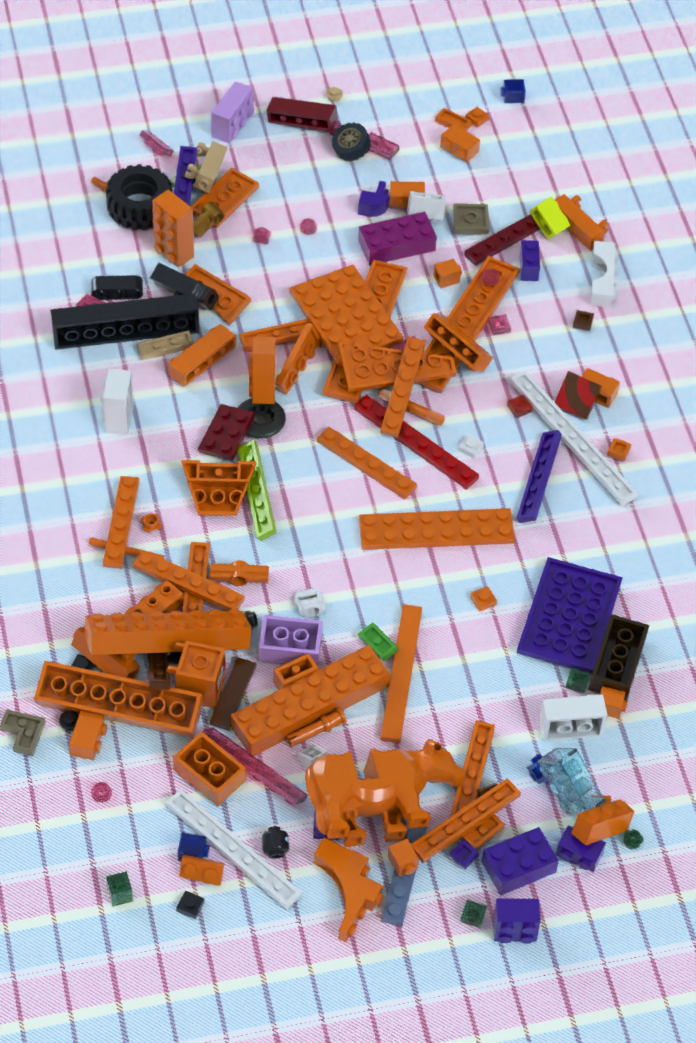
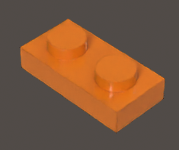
[460,814,505,851]
[179,854,225,886]

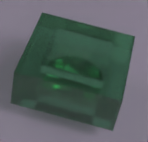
[565,668,591,694]
[460,900,487,928]

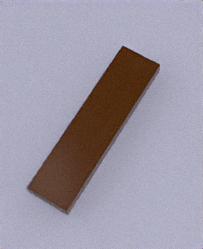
[147,652,170,690]
[210,657,257,731]

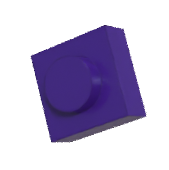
[449,839,480,870]

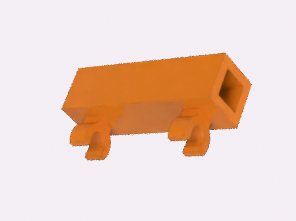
[554,194,609,250]
[71,626,141,679]

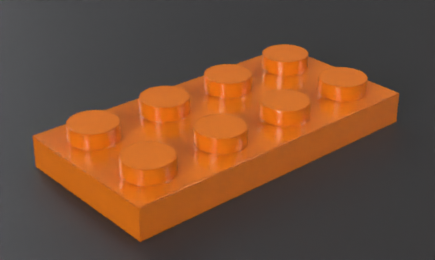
[191,168,259,228]

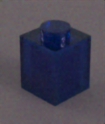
[500,79,526,104]
[178,832,210,861]

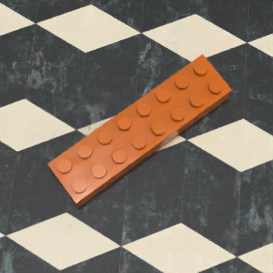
[84,609,251,655]
[231,645,390,757]
[34,660,204,738]

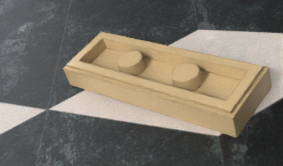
[137,331,194,360]

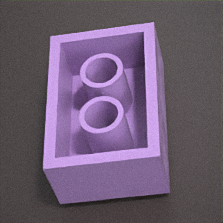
[211,81,255,144]
[259,615,323,666]

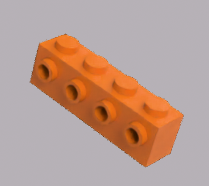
[423,313,494,372]
[168,323,236,387]
[124,580,184,615]

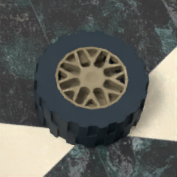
[331,122,371,161]

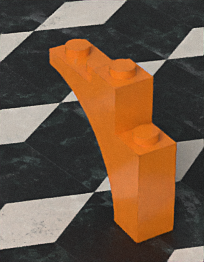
[314,838,384,943]

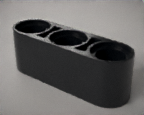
[91,275,143,300]

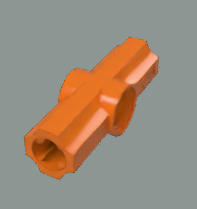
[210,560,269,586]

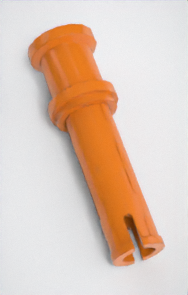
[286,707,347,748]

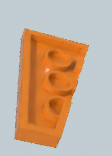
[185,264,251,326]
[275,323,323,394]

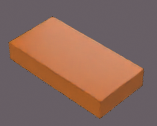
[435,108,472,131]

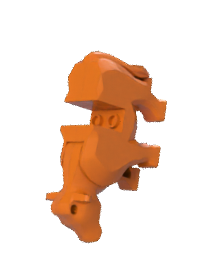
[305,739,466,847]

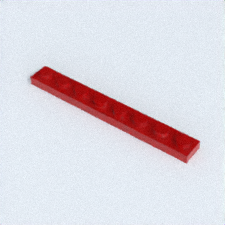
[354,394,479,490]

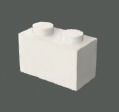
[407,191,446,222]

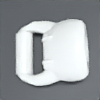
[294,588,325,617]

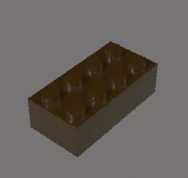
[589,614,650,700]

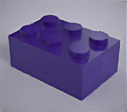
[481,827,559,896]

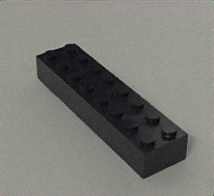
[50,293,199,350]

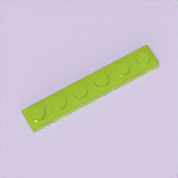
[238,440,277,541]

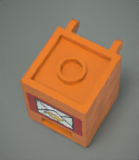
[167,640,226,708]

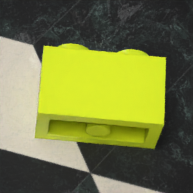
[529,196,571,240]

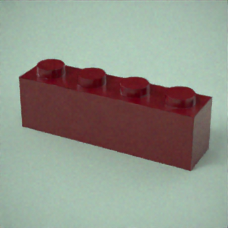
[266,97,338,131]

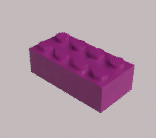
[358,212,437,266]

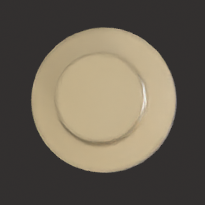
[326,87,343,102]

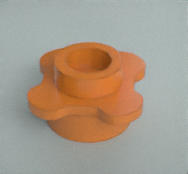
[141,513,162,533]

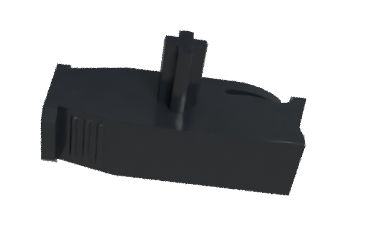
[149,262,219,311]

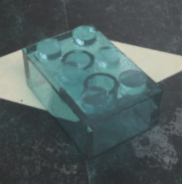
[538,748,605,814]

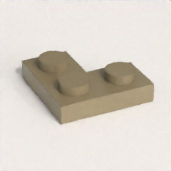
[0,709,46,756]

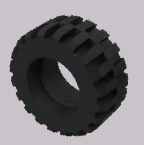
[106,164,173,230]

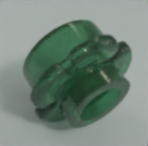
[623,829,644,849]

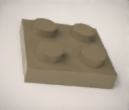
[453,203,490,234]

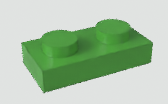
[358,622,399,662]

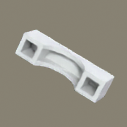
[590,241,618,307]

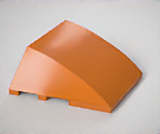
[181,460,257,516]

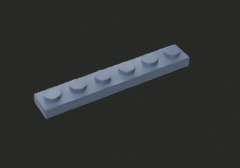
[382,822,427,927]

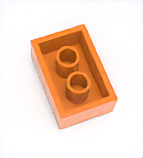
[249,337,276,404]
[173,731,246,807]

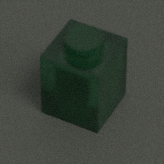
[106,871,133,907]

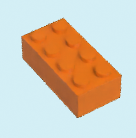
[152,189,194,268]

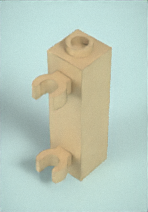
[185,141,228,193]

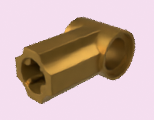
[193,202,225,238]

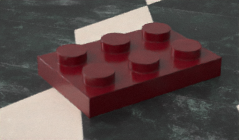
[198,404,255,461]

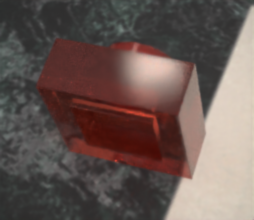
[507,395,533,418]

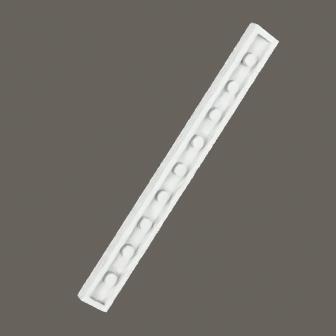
[510,371,638,506]

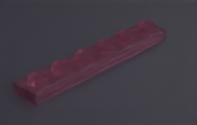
[202,727,308,805]

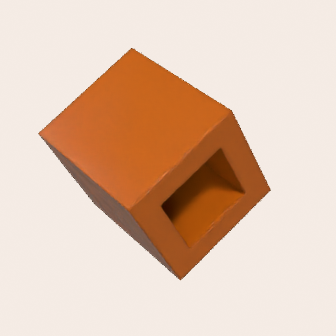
[433,258,462,288]
[600,686,628,719]
[388,838,419,877]

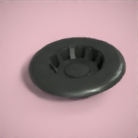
[237,398,286,438]

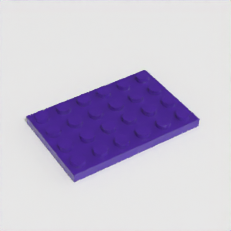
[516,557,623,674]

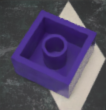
[493,898,541,944]

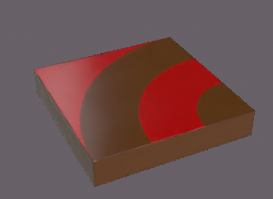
[555,371,602,420]

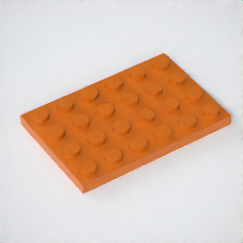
[289,264,404,367]

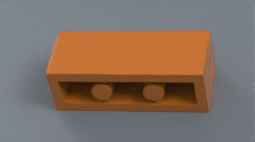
[571,799,635,845]

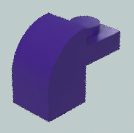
[358,181,389,217]

